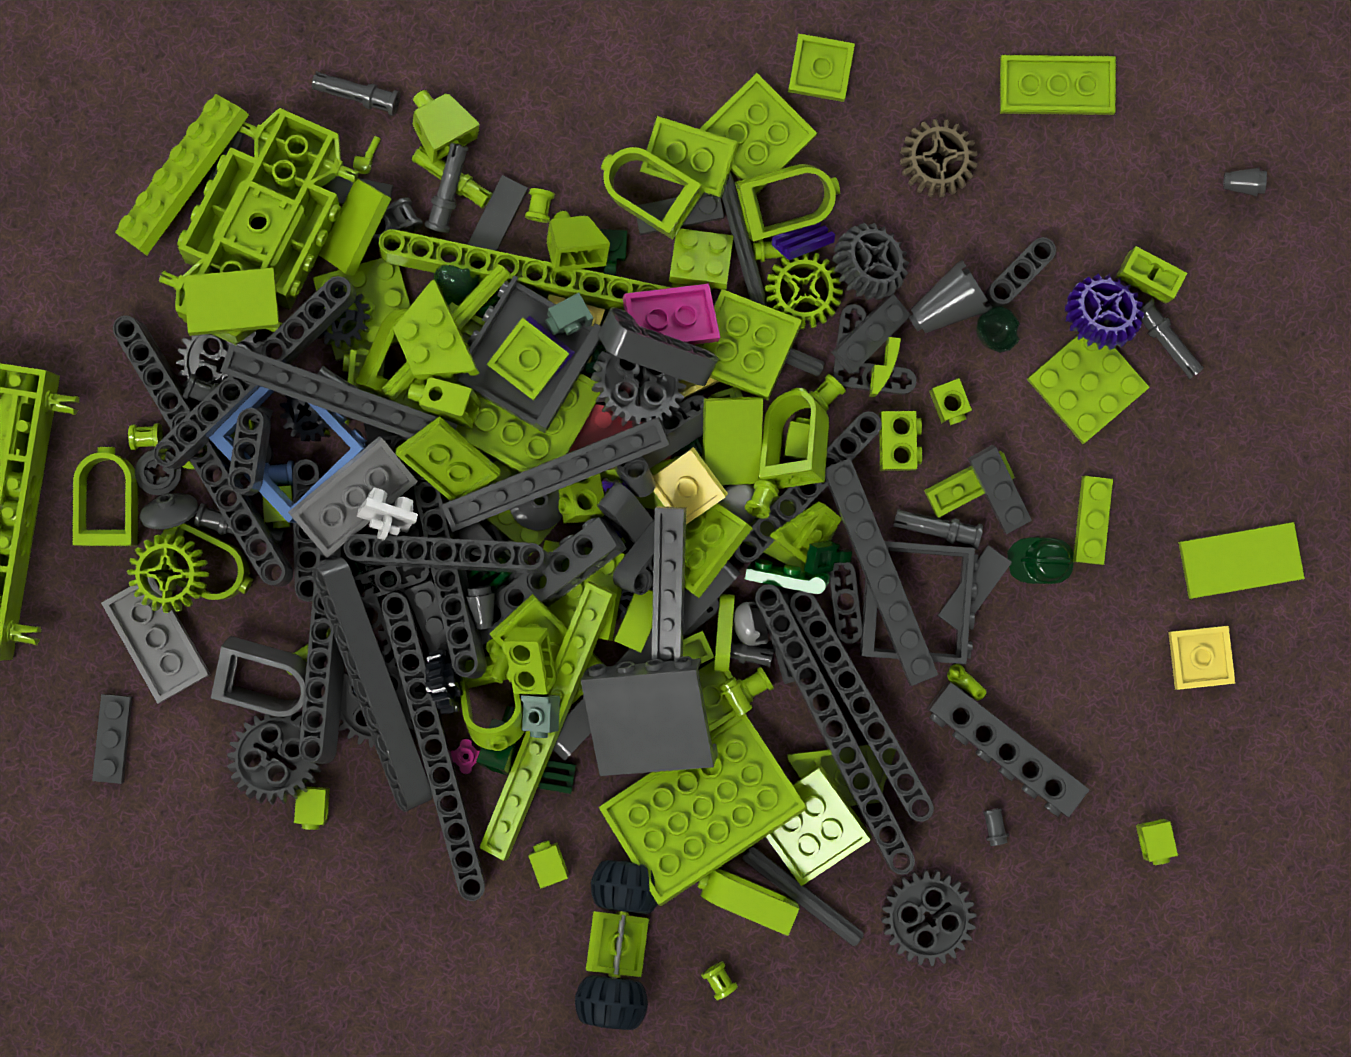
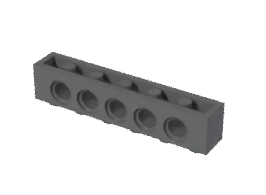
[479,517,627,649]
[926,682,1090,817]

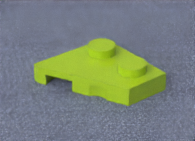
[770,501,842,564]

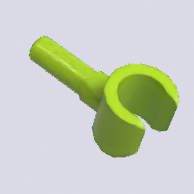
[353,136,381,174]

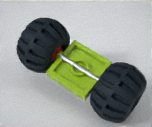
[575,860,658,1030]

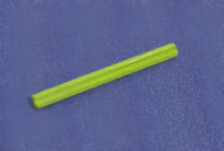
[382,264,510,400]

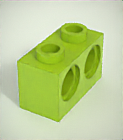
[1116,246,1187,304]
[879,411,922,471]
[558,473,604,523]
[503,627,556,695]

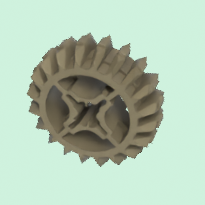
[899,119,978,197]

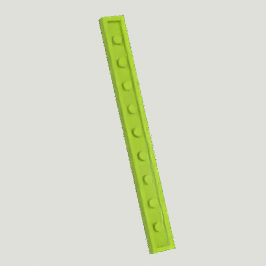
[479,582,616,861]

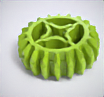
[765,253,843,330]
[127,534,209,613]

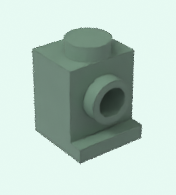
[545,293,593,336]
[521,694,560,738]

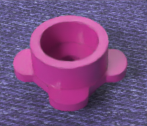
[450,739,480,774]

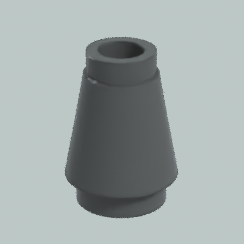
[1223,168,1267,196]
[466,585,495,629]

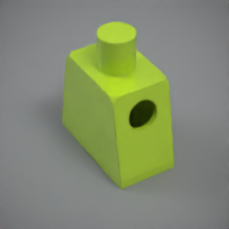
[413,90,480,163]
[547,211,610,272]
[408,377,481,429]

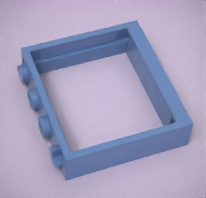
[209,366,367,523]

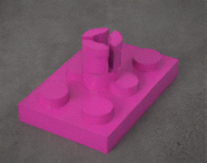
[622,284,721,345]

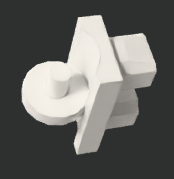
[357,488,418,540]

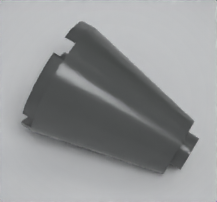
[909,260,993,333]

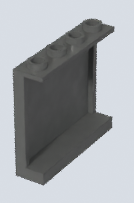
[454,276,601,433]
[581,656,718,776]

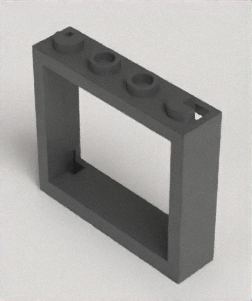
[859,541,979,664]

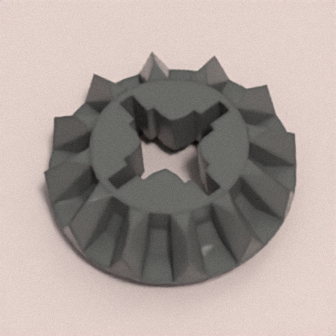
[135,450,182,495]

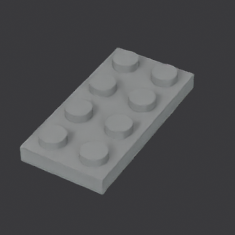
[288,436,418,558]
[101,577,211,704]

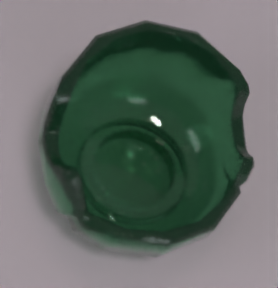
[433,265,480,301]
[976,306,1020,353]

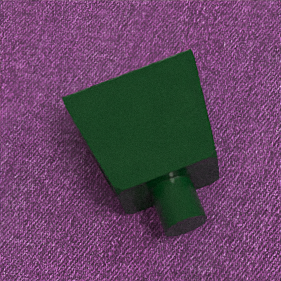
[476,706,525,776]

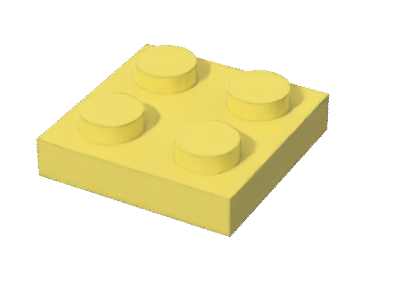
[653,447,728,524]
[1168,626,1235,690]

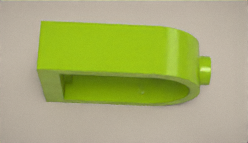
[601,147,704,240]
[735,164,840,241]
[356,308,409,401]
[759,388,829,489]
[73,447,138,546]
[148,522,253,600]
[460,656,524,751]
[697,869,800,936]

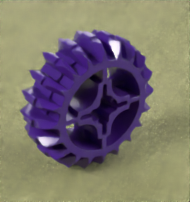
[1064,274,1144,350]

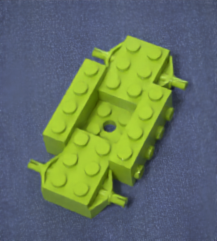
[159,108,359,345]

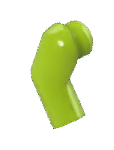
[486,639,509,683]
[947,664,986,701]

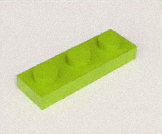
[924,451,1015,518]
[1073,476,1113,565]

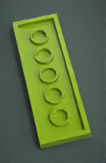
[115,94,249,255]

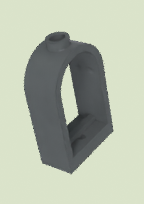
[211,636,307,717]

